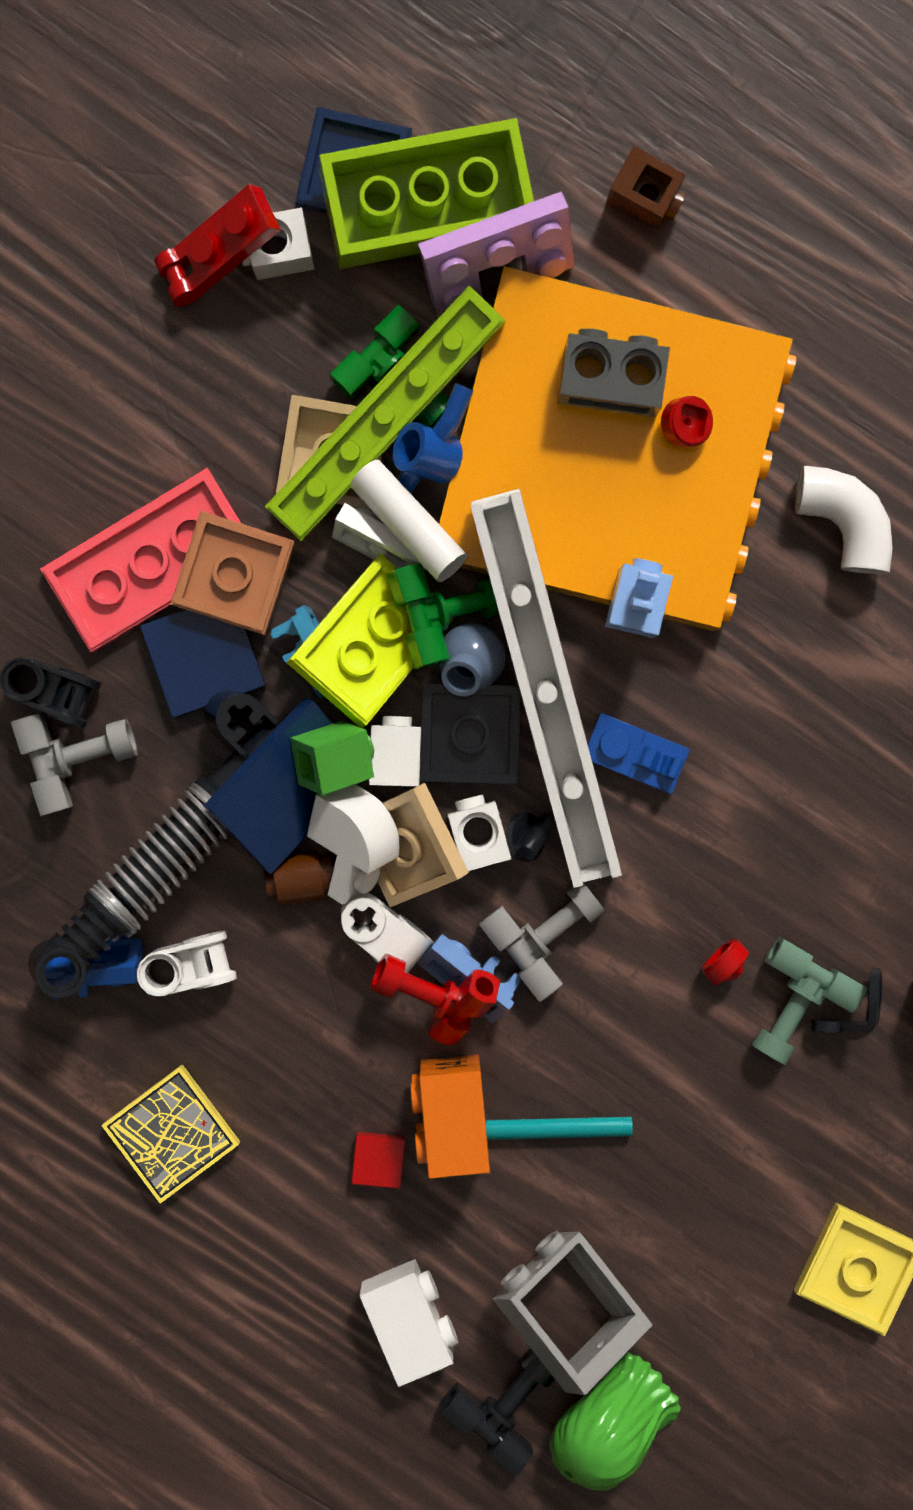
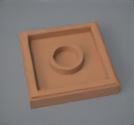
[170,510,296,636]

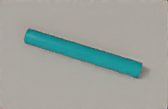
[486,1117,633,1140]

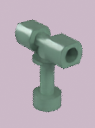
[752,936,868,1065]

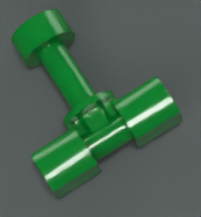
[329,305,449,428]
[387,563,500,670]

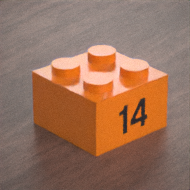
[411,1054,490,1178]

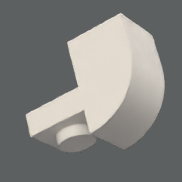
[307,784,399,905]

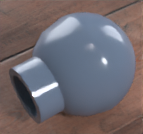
[439,623,506,696]

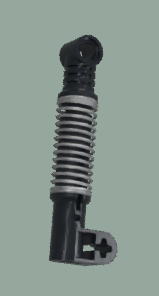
[28,690,280,998]

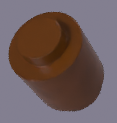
[263,851,333,907]

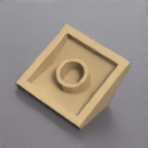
[276,395,384,510]

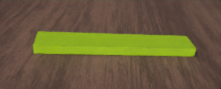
[265,286,506,541]

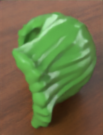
[549,1352,681,1491]

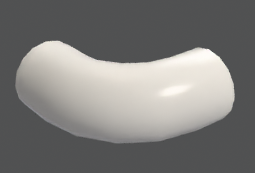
[795,466,893,574]

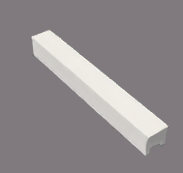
[471,488,622,888]

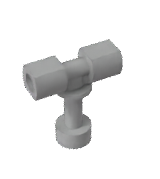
[11,713,138,816]
[479,883,606,1002]

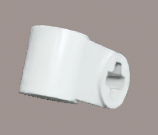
[341,893,433,973]
[137,930,237,996]

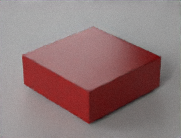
[352,1132,406,1189]

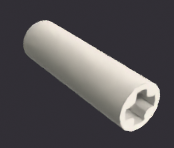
[350,460,467,582]

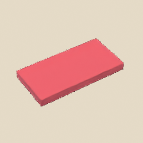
[40,468,242,653]

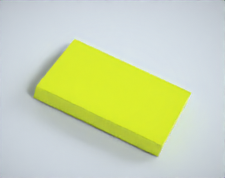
[286,553,453,728]

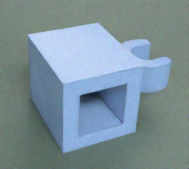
[605,558,673,638]

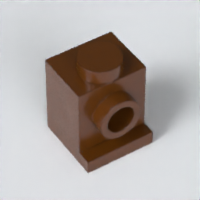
[606,146,687,229]

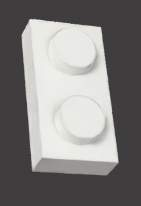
[332,503,426,571]

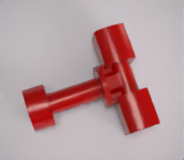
[370,953,500,1045]

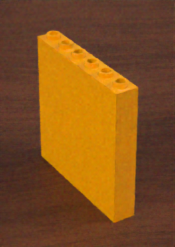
[439,266,796,631]

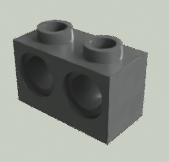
[558,328,670,417]

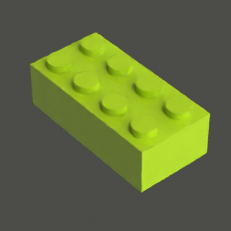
[319,118,534,269]

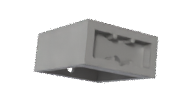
[493,1231,653,1395]

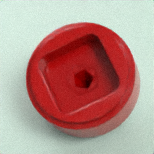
[661,396,713,448]
[702,939,749,986]

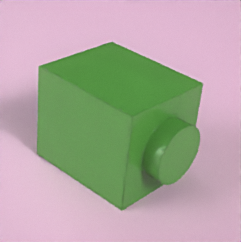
[290,721,374,795]

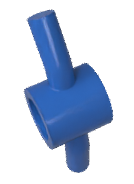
[393,383,474,493]

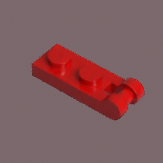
[154,184,281,307]

